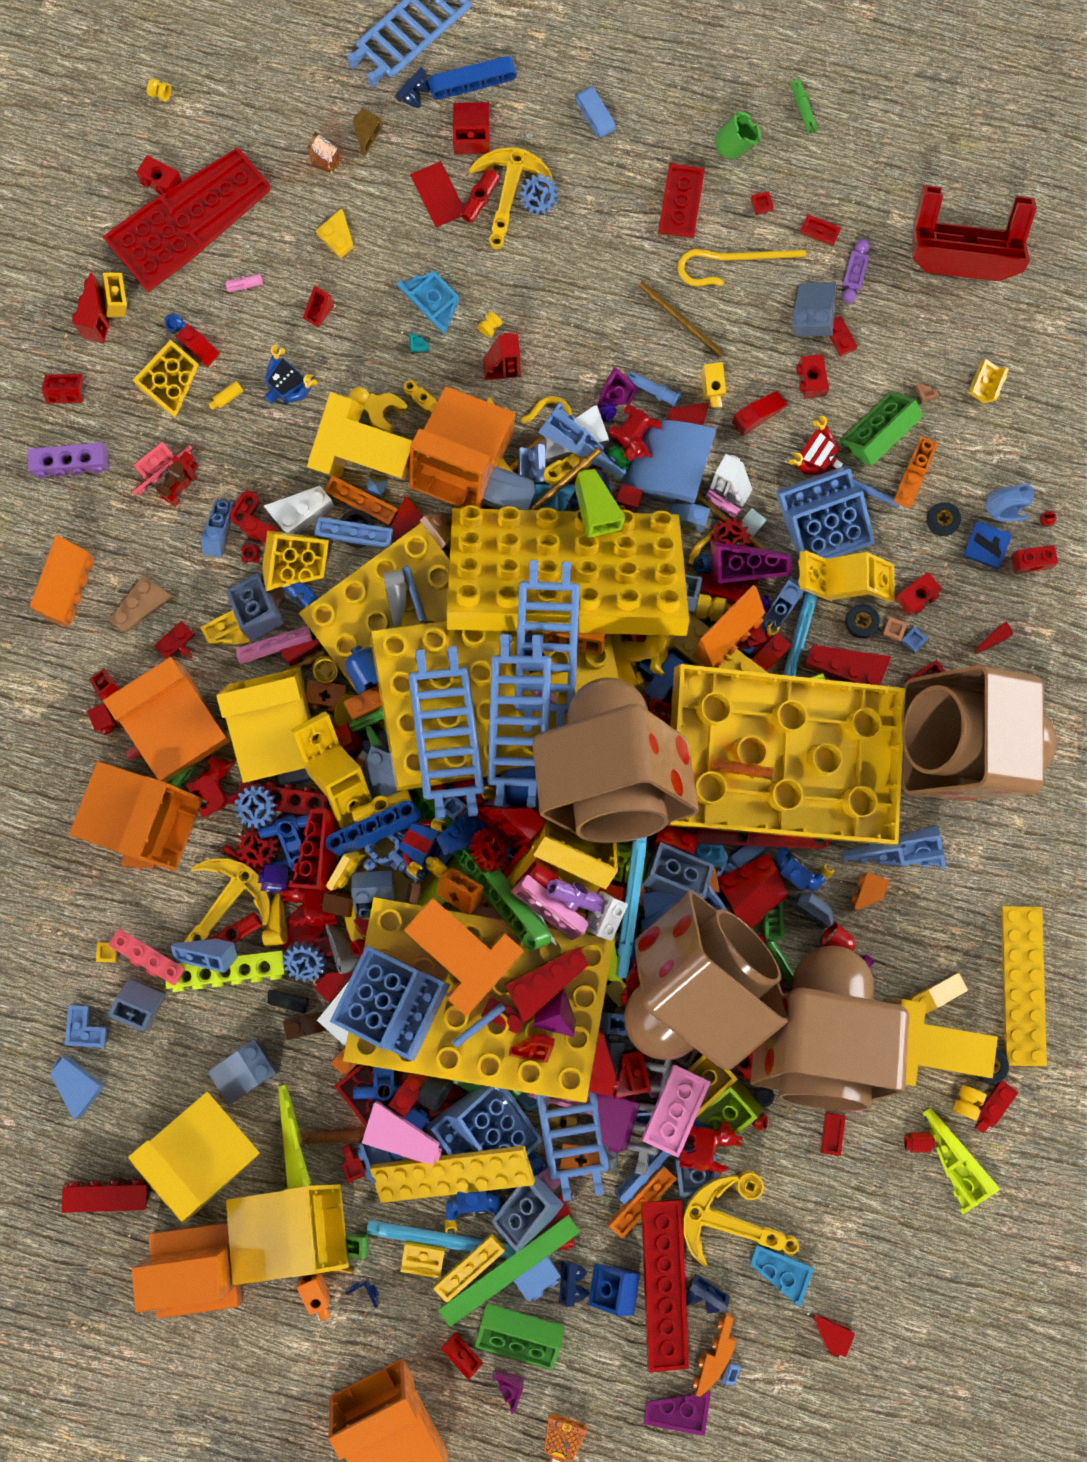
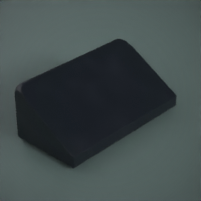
[268,990,309,1013]

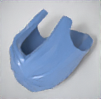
[986,484,1034,521]

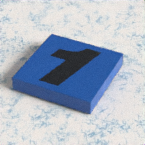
[963,521,1012,570]

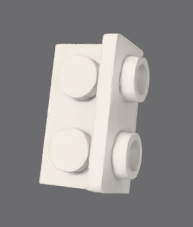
[587,891,628,941]

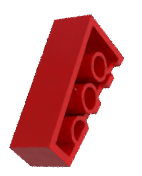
[802,645,891,685]
[288,809,340,890]
[505,946,589,1023]

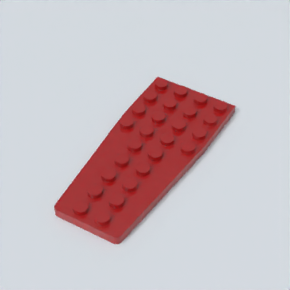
[103,148,271,293]

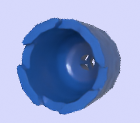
[345,645,378,695]
[501,766,539,806]

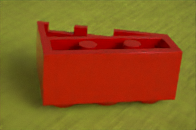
[482,332,521,380]

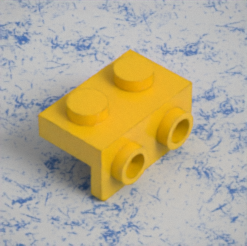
[968,359,1009,404]

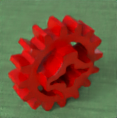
[710,518,751,546]
[236,826,279,869]
[469,828,510,872]

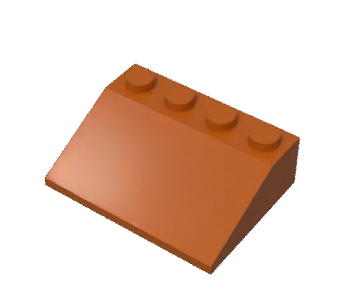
[29,535,94,627]
[694,585,765,668]

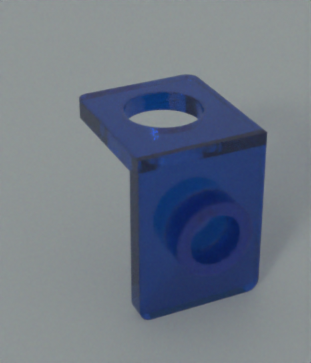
[345,1278,380,1308]

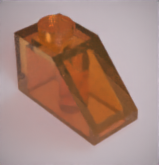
[307,132,340,174]

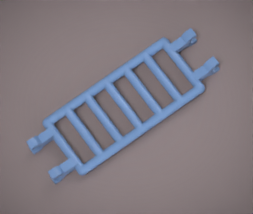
[347,0,472,88]
[514,560,580,732]
[488,634,551,808]
[408,647,484,820]
[536,1092,609,1201]

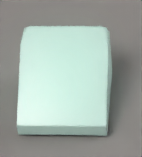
[742,509,766,537]

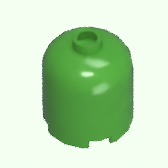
[715,111,761,160]

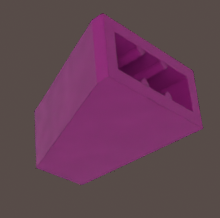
[597,1094,641,1153]

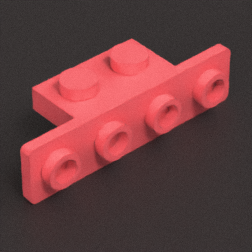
[131,442,192,495]
[109,929,185,985]

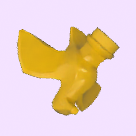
[620,635,674,676]

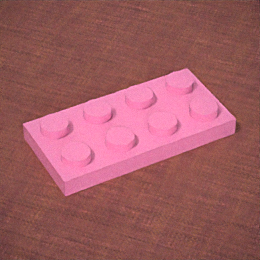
[641,1064,711,1158]

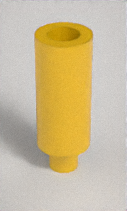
[208,381,244,410]
[426,857,449,878]

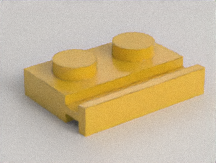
[400,1241,445,1279]

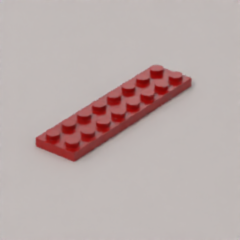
[641,1199,689,1373]

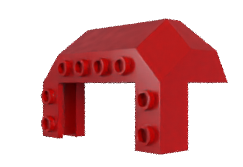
[911,185,1037,282]

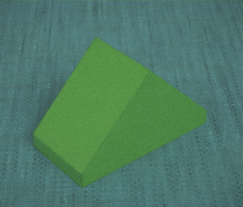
[346,1233,368,1259]

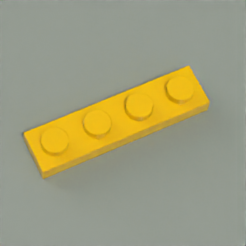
[433,1233,506,1303]

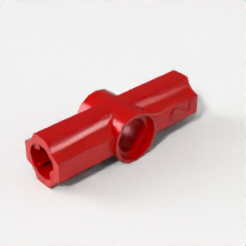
[460,169,500,223]
[208,912,263,944]

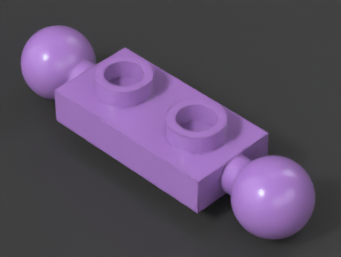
[842,239,870,304]

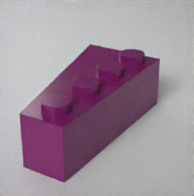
[710,541,791,584]

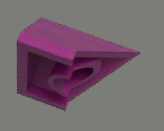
[597,367,638,408]
[533,988,576,1037]
[492,1369,524,1414]

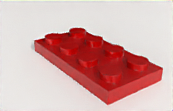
[658,163,705,239]

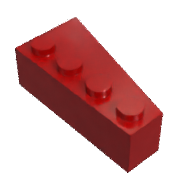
[61,1179,147,1213]

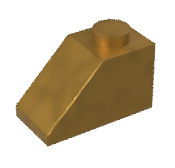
[353,108,382,156]

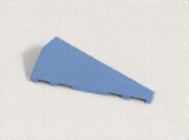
[538,402,627,479]
[843,825,946,869]

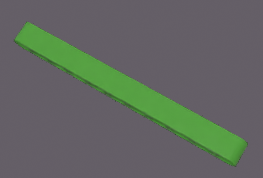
[408,788,551,951]

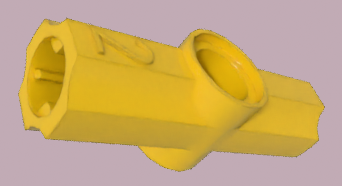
[351,790,413,823]

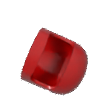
[820,922,856,951]

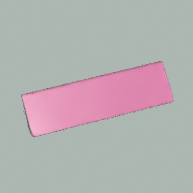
[511,875,589,940]

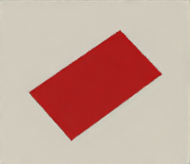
[410,161,463,228]
[279,904,339,951]

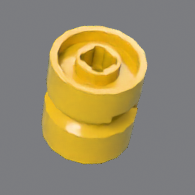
[695,594,726,622]
[312,656,338,683]
[952,1084,987,1121]
[734,1170,764,1200]

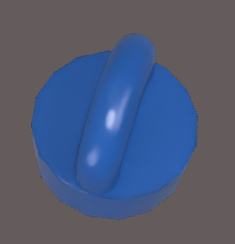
[165,313,186,333]
[693,553,711,573]

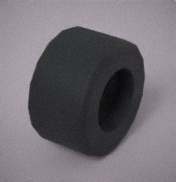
[417,1076,453,1112]

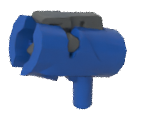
[281,582,319,610]

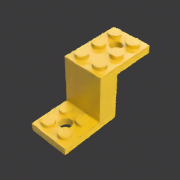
[798,550,895,602]
[291,711,372,829]

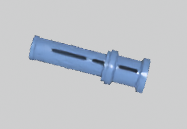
[627,371,682,408]

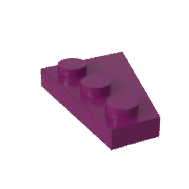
[643,1391,711,1436]

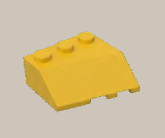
[133,340,199,418]
[262,531,329,591]

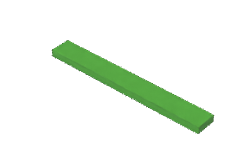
[438,1215,580,1327]

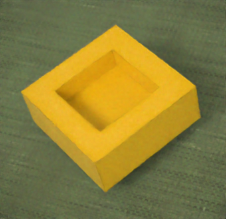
[96,942,118,963]

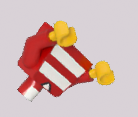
[789,416,843,475]

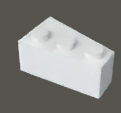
[710,454,752,508]
[264,486,334,534]

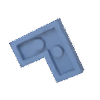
[64,1005,108,1048]

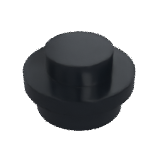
[754,1087,774,1107]

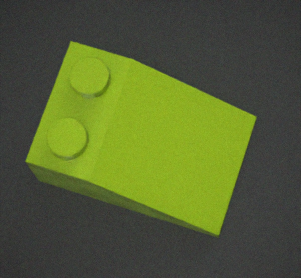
[695,1078,763,1151]

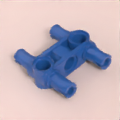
[258,814,309,872]
[353,1067,402,1101]

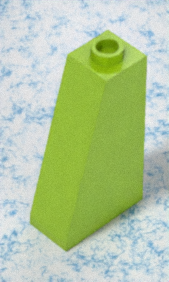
[575,469,625,538]

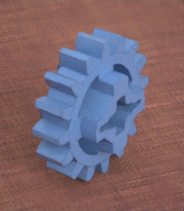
[519,174,560,216]
[234,786,278,828]
[282,941,326,982]

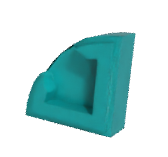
[409,334,430,353]

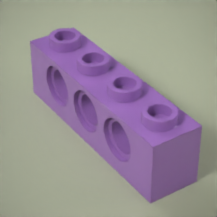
[28,443,108,478]

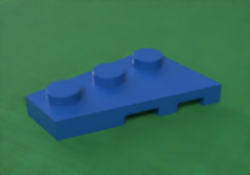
[436,804,489,856]

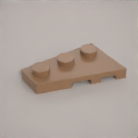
[109,575,174,633]

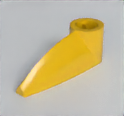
[262,893,288,948]

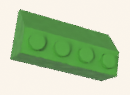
[839,392,923,466]
[474,1304,565,1371]

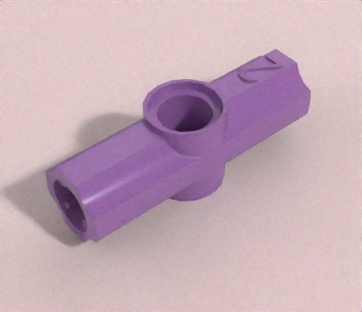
[546,879,604,912]

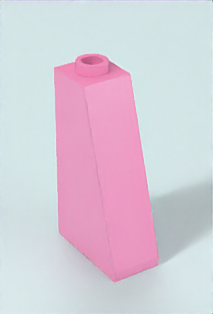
[362,1101,442,1165]

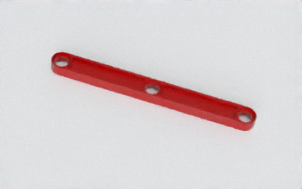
[655,829,830,849]

